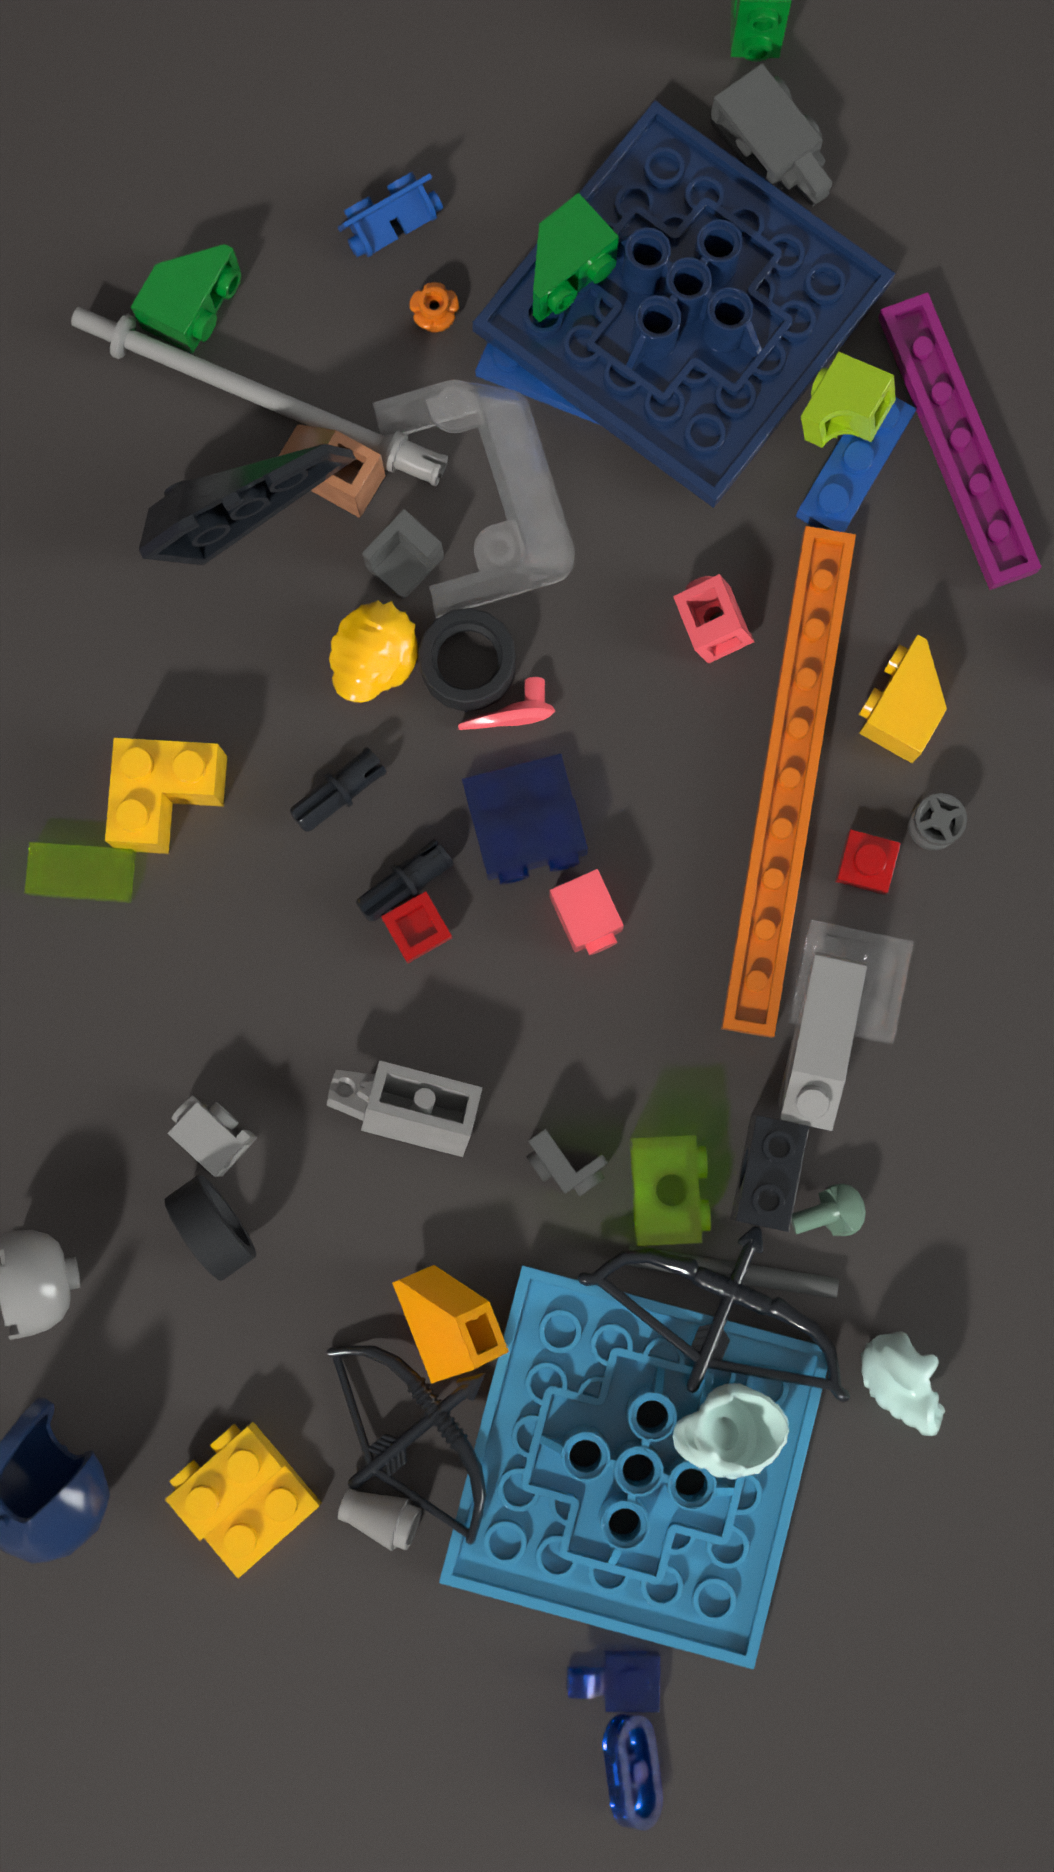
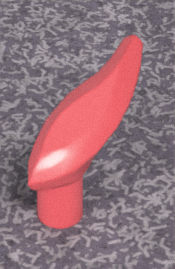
[458,677,555,730]

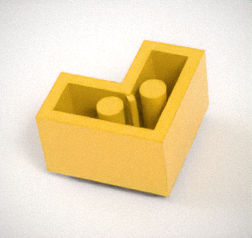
[105,738,227,854]

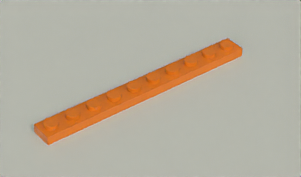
[721,526,856,1038]

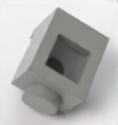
[168,1096,257,1177]

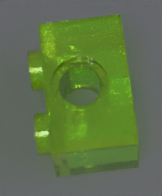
[630,1135,711,1246]

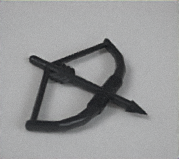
[327,1345,487,1544]

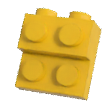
[165,1422,322,1578]

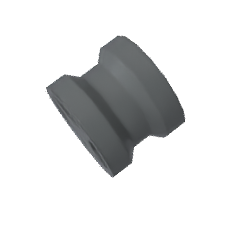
[908,793,967,851]

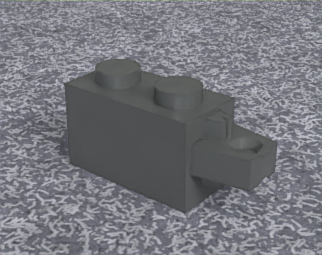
[710,63,832,207]

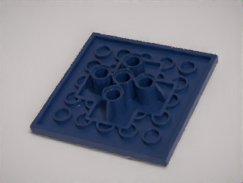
[473,101,896,508]

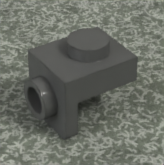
[526,1129,608,1196]

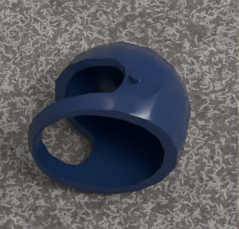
[0,1397,110,1564]

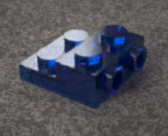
[462,754,588,885]

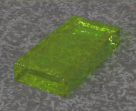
[25,842,136,903]

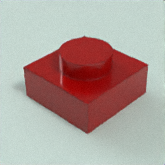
[835,830,901,895]
[381,891,452,964]

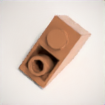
[279,424,385,518]

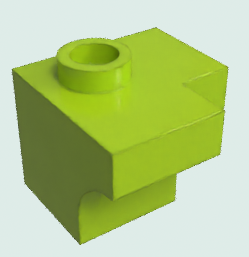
[801,352,896,448]

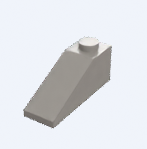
[778,952,867,1131]

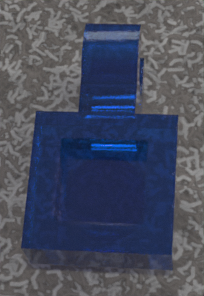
[566,1651,660,1712]

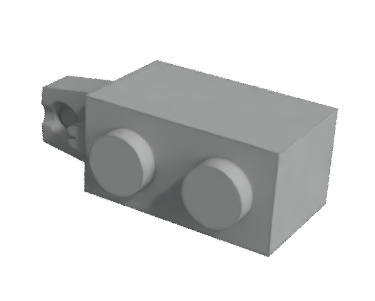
[327,1060,483,1157]

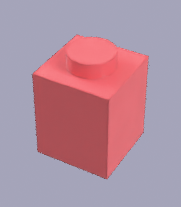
[549,869,624,955]

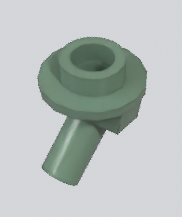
[791,1183,866,1236]

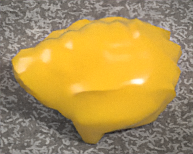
[329,600,418,703]

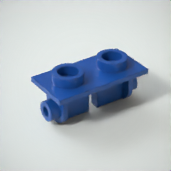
[338,172,443,258]

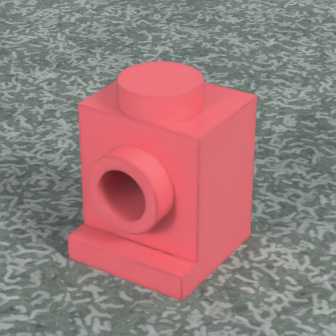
[673,574,754,664]

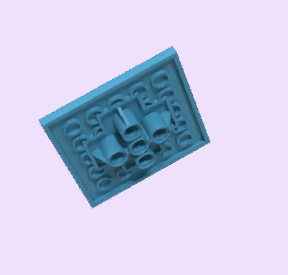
[439,1265,827,1669]

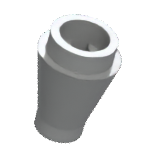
[338,1488,422,1551]

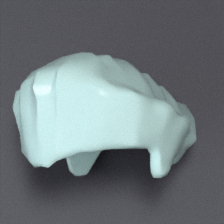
[861,1331,945,1436]
[673,1383,789,1479]

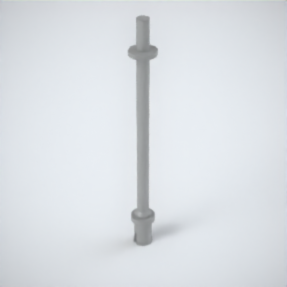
[71,307,448,487]

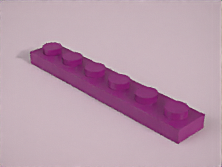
[878,292,1042,590]

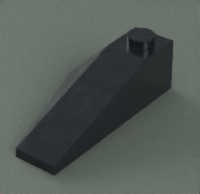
[139,444,356,565]

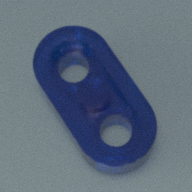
[602,1713,663,1831]

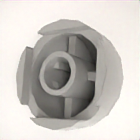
[0,1230,81,1340]

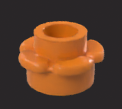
[410,282,459,332]

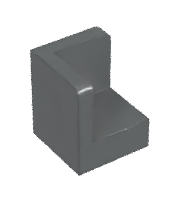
[362,509,444,599]

